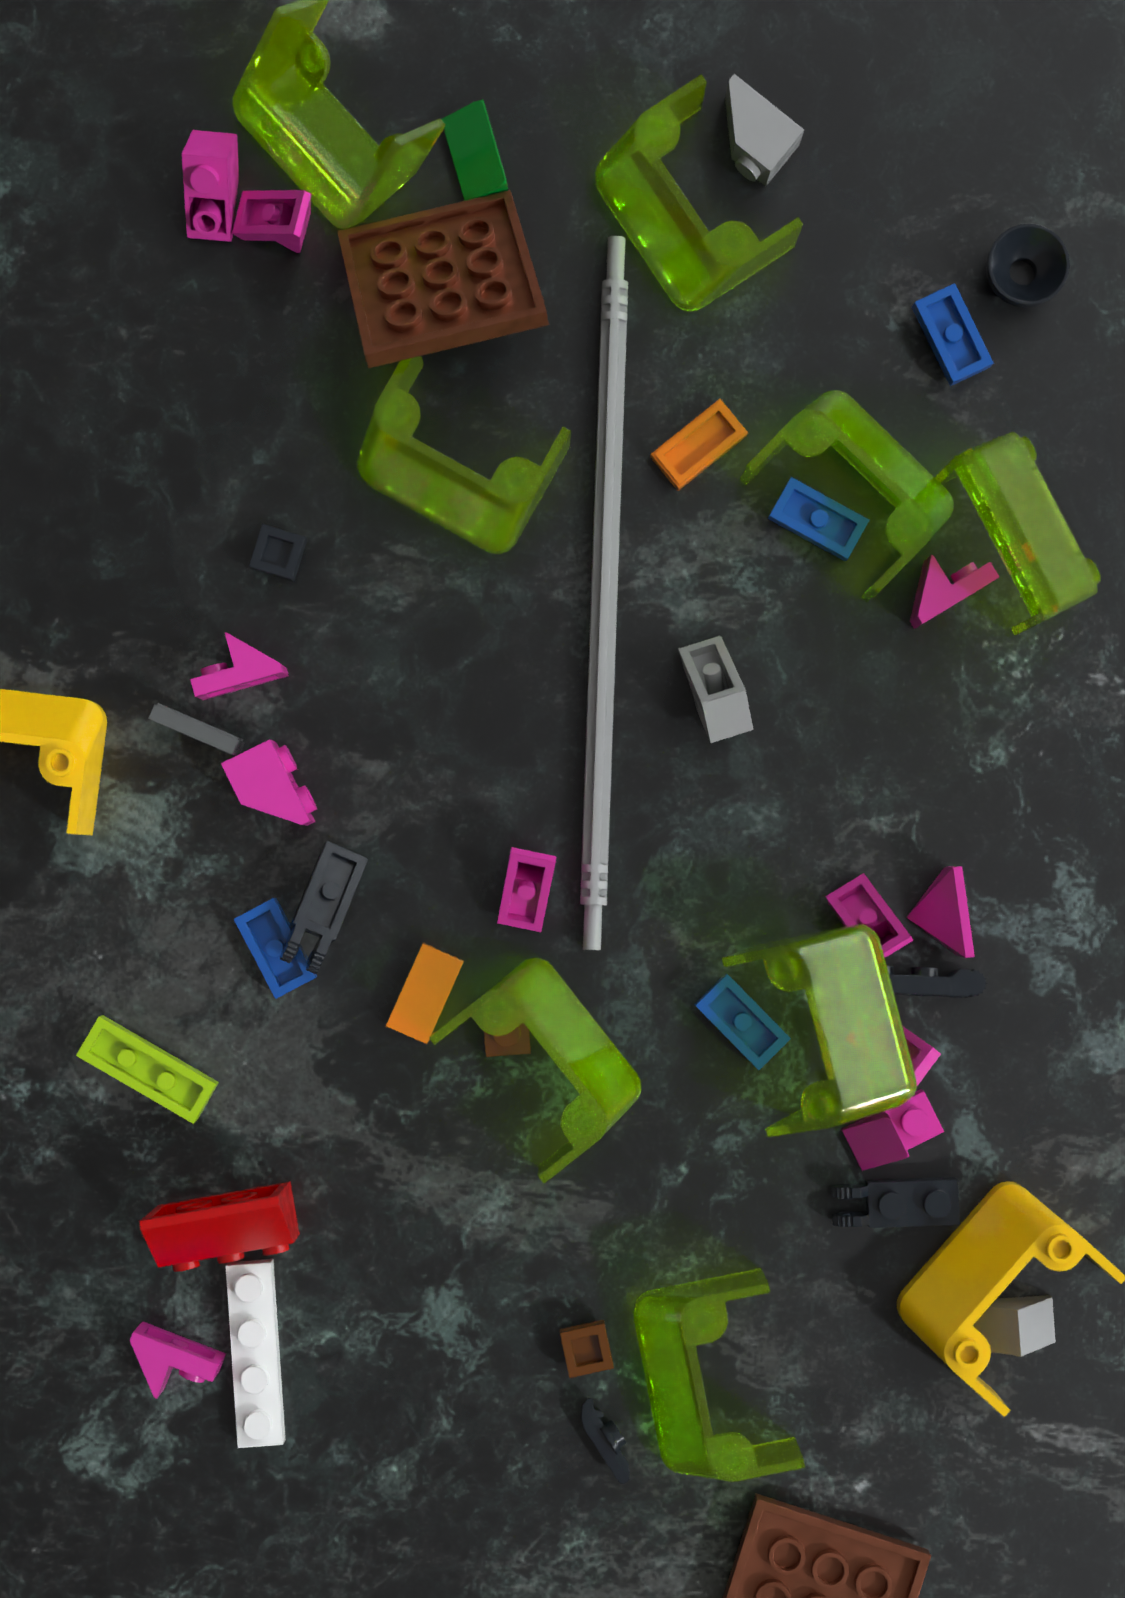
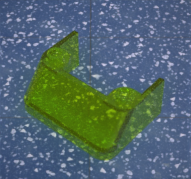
[233,0,446,229]
[595,74,803,311]
[357,356,571,554]
[740,390,954,602]
[933,432,1101,635]
[722,924,917,1137]
[429,957,641,1184]
[633,1268,805,1482]

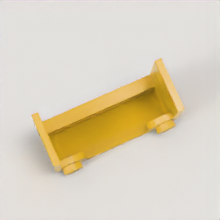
[0,689,107,835]
[897,1182,1125,1417]

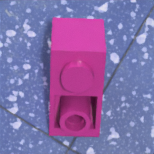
[182,130,239,242]
[221,740,317,826]

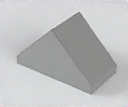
[973,1295,1056,1356]

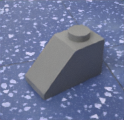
[725,74,804,186]
[678,636,754,743]

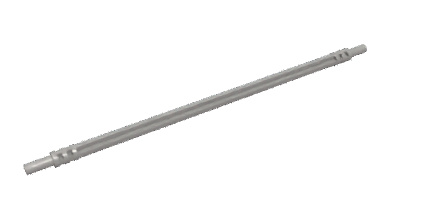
[580,236,628,950]

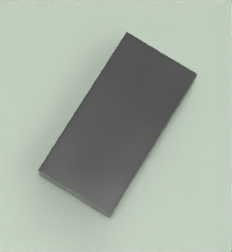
[148,703,245,756]

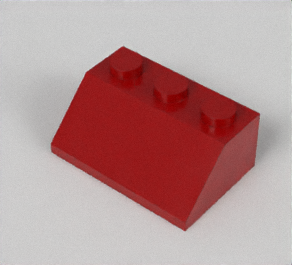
[139,1181,300,1272]

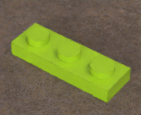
[76,1015,219,1124]

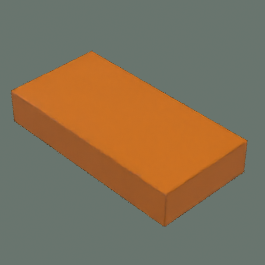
[650,399,748,491]
[386,943,464,1044]

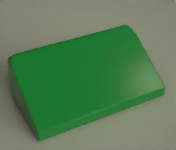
[441,99,508,201]

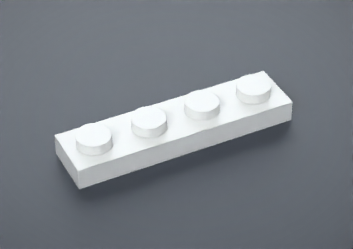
[226,1259,285,1448]

